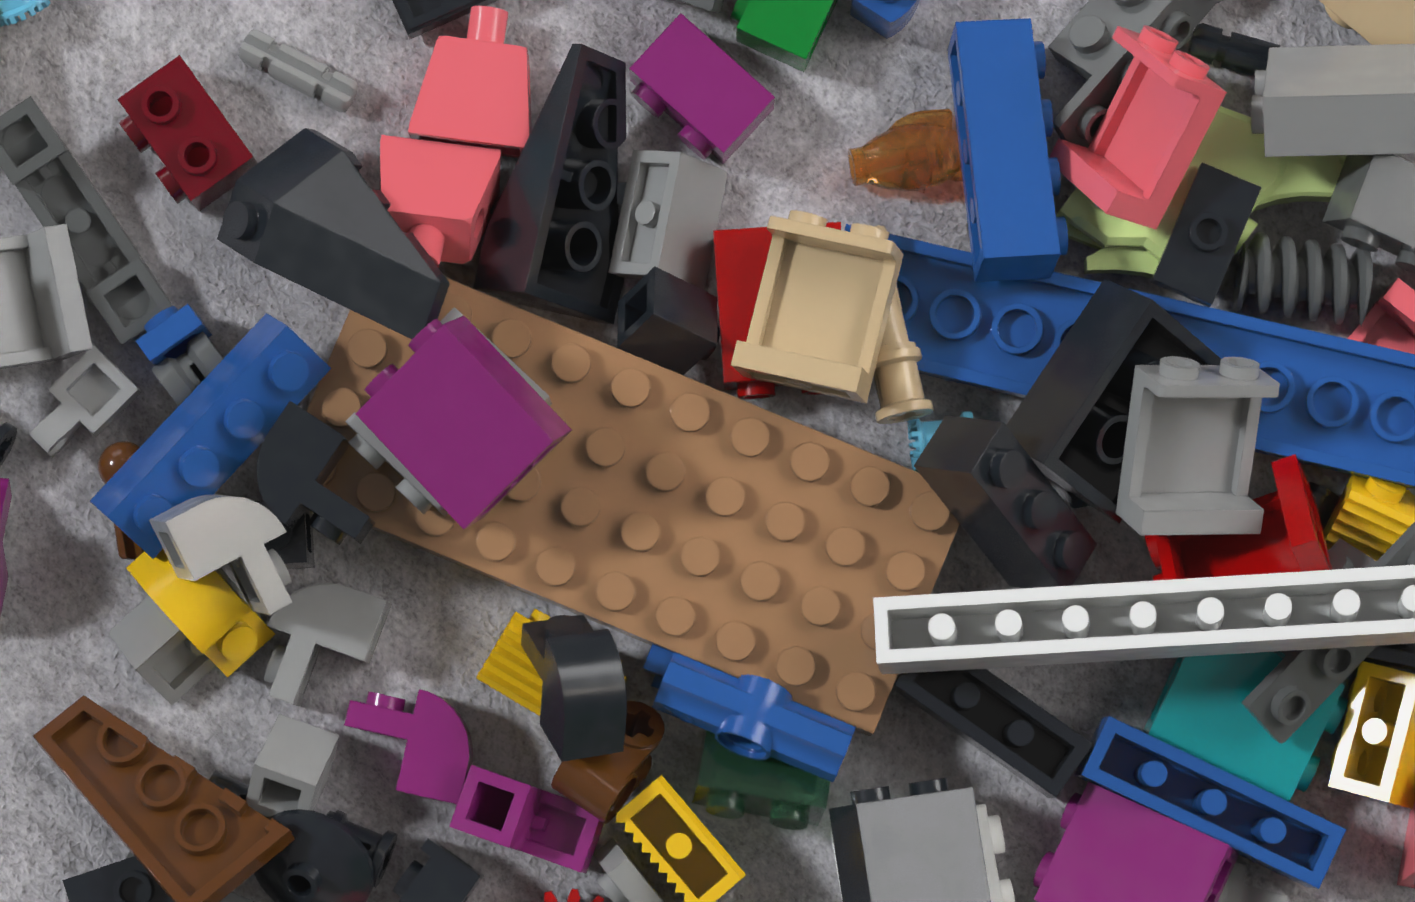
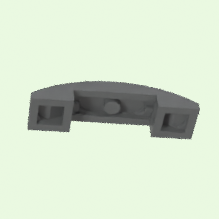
[0,96,173,345]

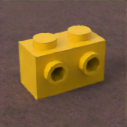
[1328,661,1415,809]

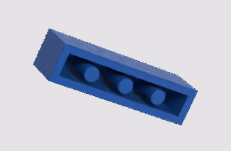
[947,18,1068,282]
[90,313,332,559]
[1074,716,1347,889]

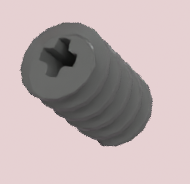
[1233,232,1373,326]

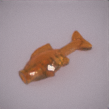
[848,109,963,193]

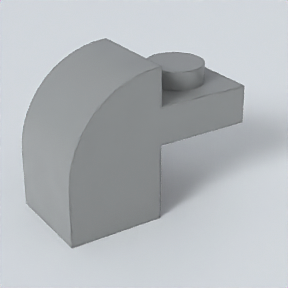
[149,495,293,615]
[264,583,392,707]

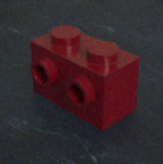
[117,55,258,212]

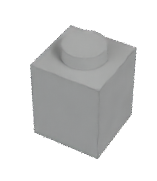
[246,714,340,818]

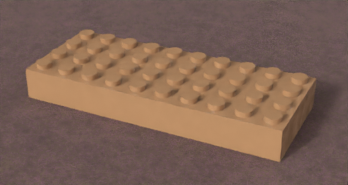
[307,278,960,736]

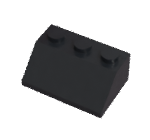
[1006,278,1221,524]

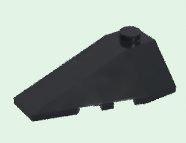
[473,44,627,324]
[217,128,450,339]

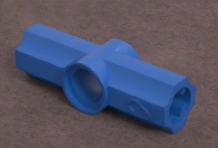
[652,652,856,782]

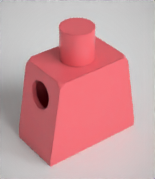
[408,6,532,158]
[380,135,501,268]

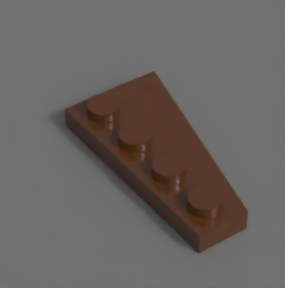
[33,695,295,902]

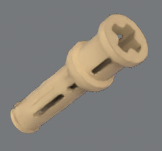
[874,225,934,424]

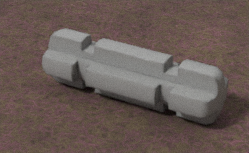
[238,30,358,112]

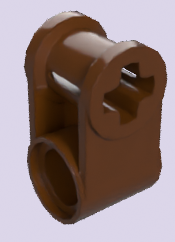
[551,701,665,824]

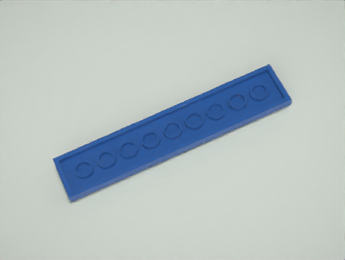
[844,224,1415,489]

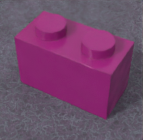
[629,13,775,164]

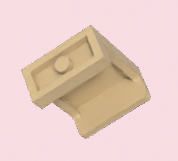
[731,210,904,404]

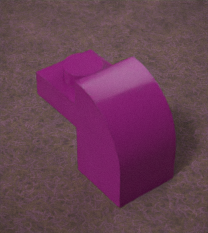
[344,689,473,804]
[449,765,604,874]

